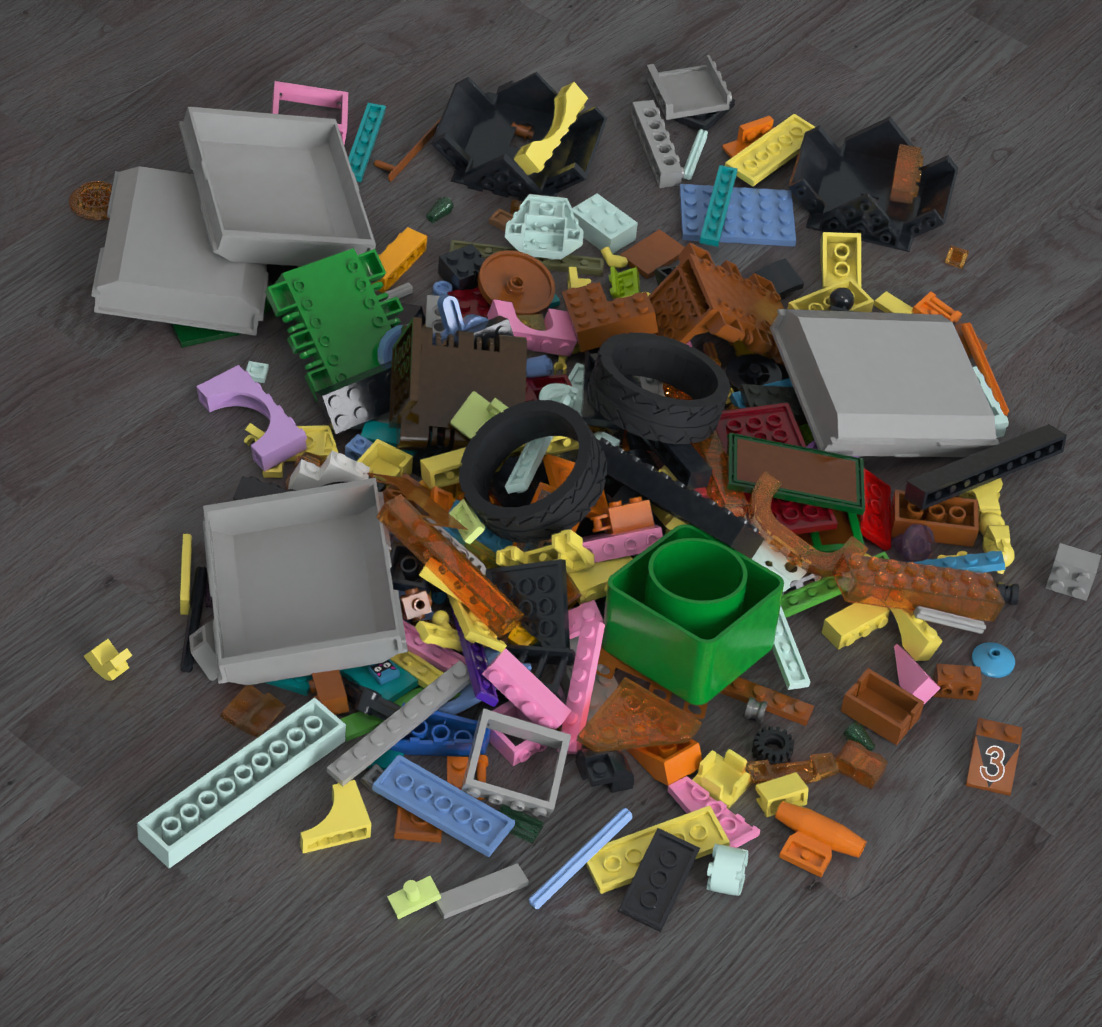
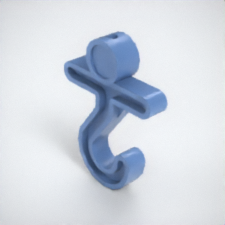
[377,294,488,365]

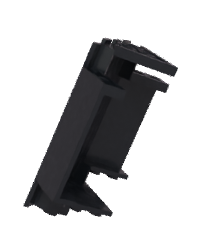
[431,72,608,201]
[788,116,958,252]

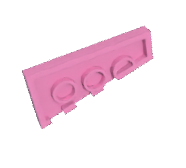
[668,776,761,848]

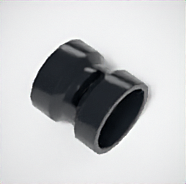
[994,582,1019,605]

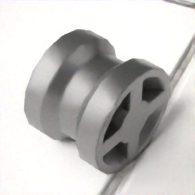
[744,697,768,723]

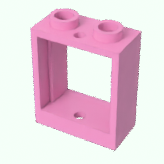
[489,700,547,766]

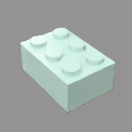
[572,193,638,254]

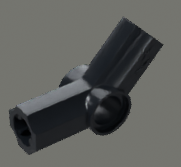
[344,680,401,721]

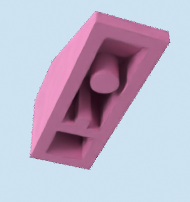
[894,644,940,704]

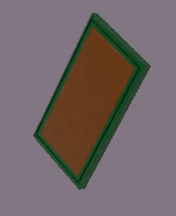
[727,433,865,515]

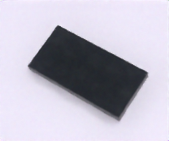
[618,828,700,932]

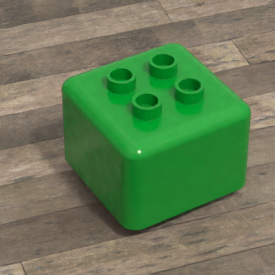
[601,524,784,705]

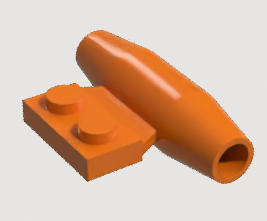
[775,801,867,877]

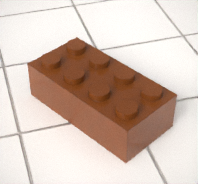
[891,490,979,547]

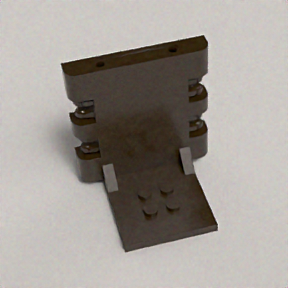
[389,317,527,451]

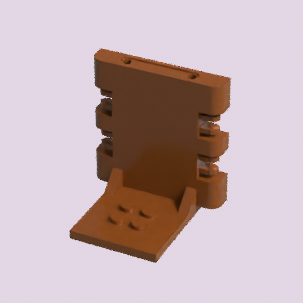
[648,243,785,366]

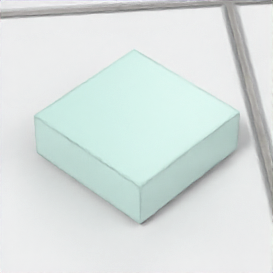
[246,361,269,383]

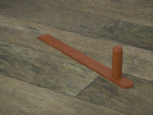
[373,117,442,182]

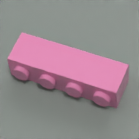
[482,648,571,730]

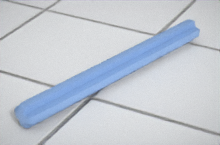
[529,808,632,909]

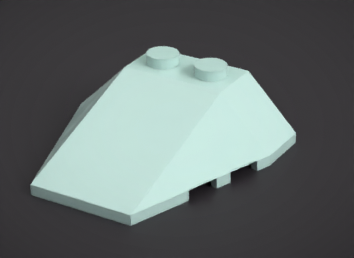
[505,194,584,260]

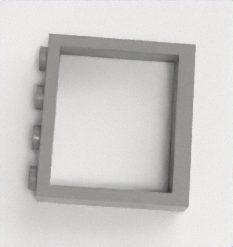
[461,709,571,818]

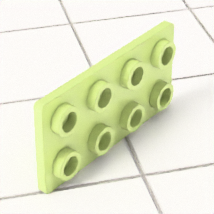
[450,391,508,440]

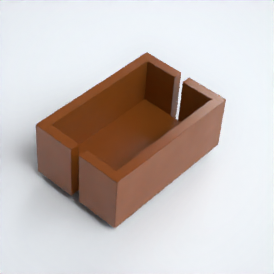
[840,668,924,745]

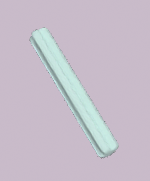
[683,129,708,180]

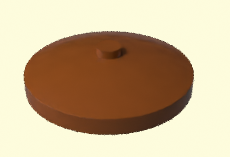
[478,250,555,318]

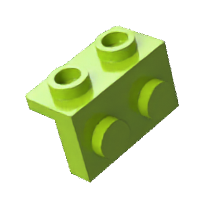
[608,266,641,299]

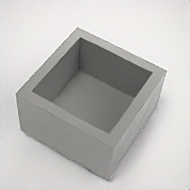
[1046,543,1101,601]

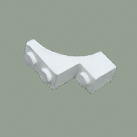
[288,451,370,490]

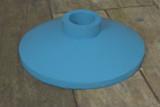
[972,642,1015,678]

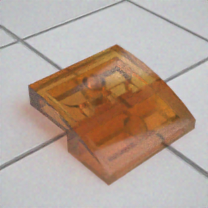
[220,685,286,737]

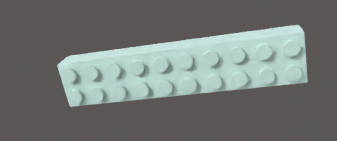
[137,698,346,868]

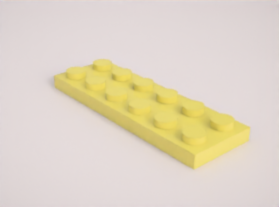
[725,114,815,186]
[586,806,730,894]

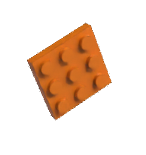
[543,453,609,523]

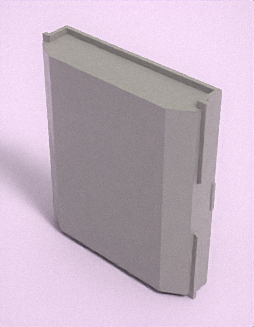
[179,107,376,266]
[91,166,269,336]
[770,309,1000,457]
[203,478,408,685]

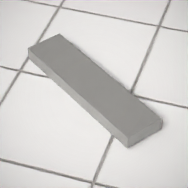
[434,863,529,919]

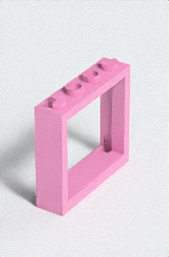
[271,81,348,144]

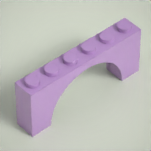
[196,365,307,472]

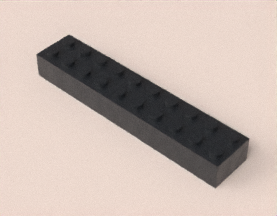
[315,316,514,434]
[596,437,764,559]

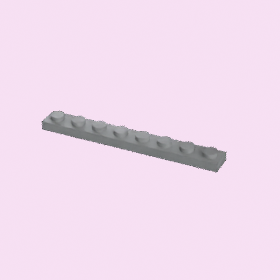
[327,660,471,786]

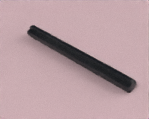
[180,566,207,673]

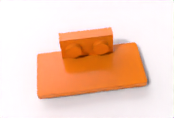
[722,115,775,158]

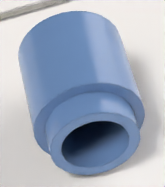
[526,355,553,378]

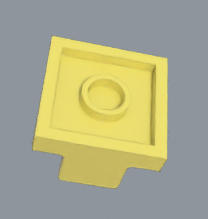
[692,749,754,809]

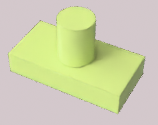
[449,498,485,544]
[387,876,441,919]

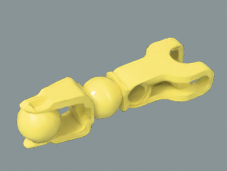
[958,478,1014,574]

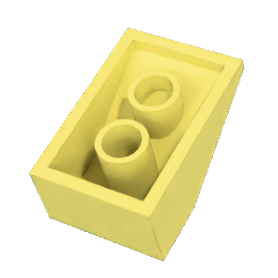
[820,232,861,288]

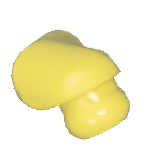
[600,247,628,268]

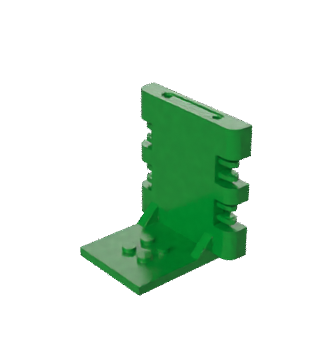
[264,248,403,402]

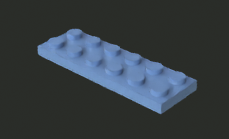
[372,755,515,857]

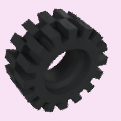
[752,726,794,769]

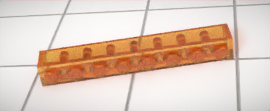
[376,494,524,638]

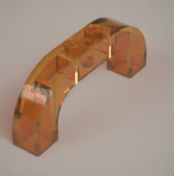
[748,471,869,577]

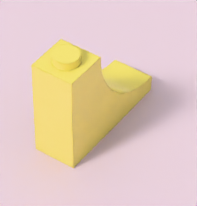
[300,780,371,853]

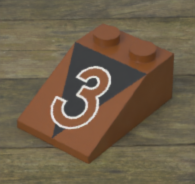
[966,718,1023,796]

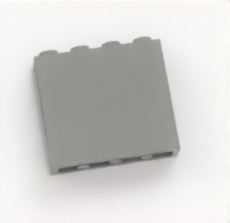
[647,55,732,120]

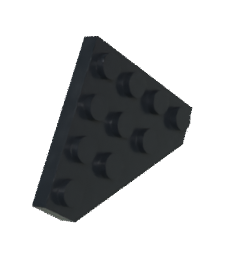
[486,559,570,649]

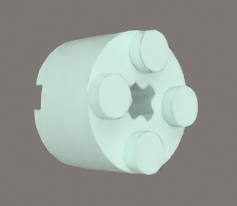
[707,844,748,896]

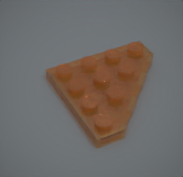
[576,677,702,752]

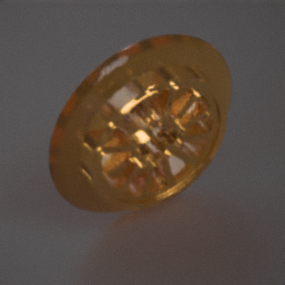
[69,181,113,220]

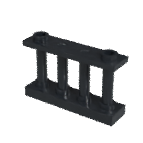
[496,643,576,703]

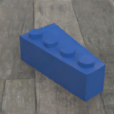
[390,703,491,757]

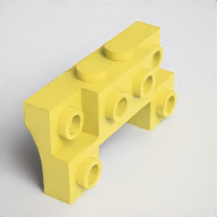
[496,530,594,574]

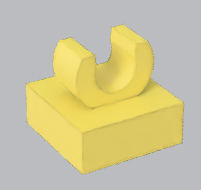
[244,423,265,446]

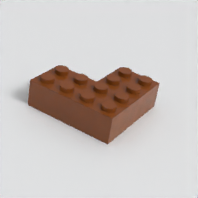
[562,282,659,352]

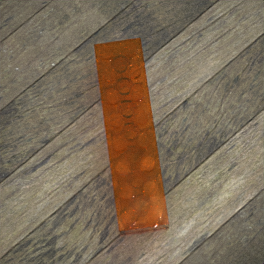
[832,553,1005,622]

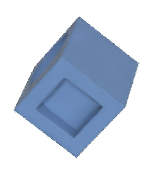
[345,434,373,461]

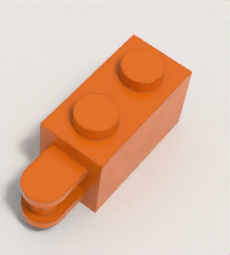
[590,496,654,534]

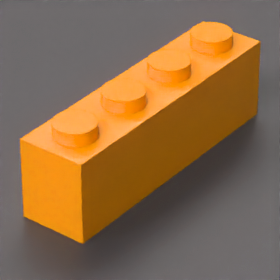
[372,227,427,293]

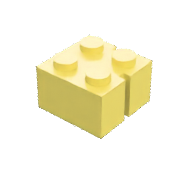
[357,439,413,488]

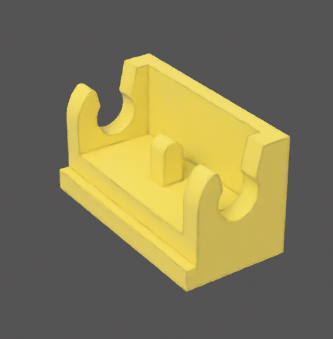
[756,772,808,817]

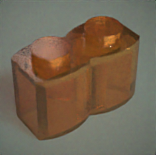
[833,740,888,789]

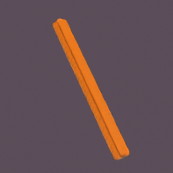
[961,323,1009,416]

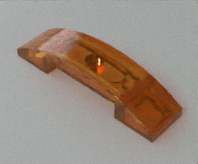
[746,752,839,784]

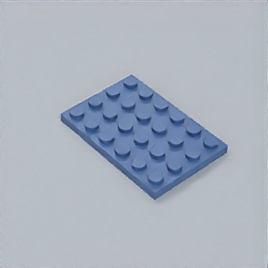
[679,184,796,247]

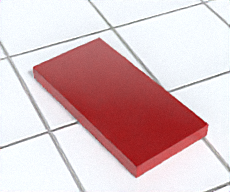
[857,468,891,551]

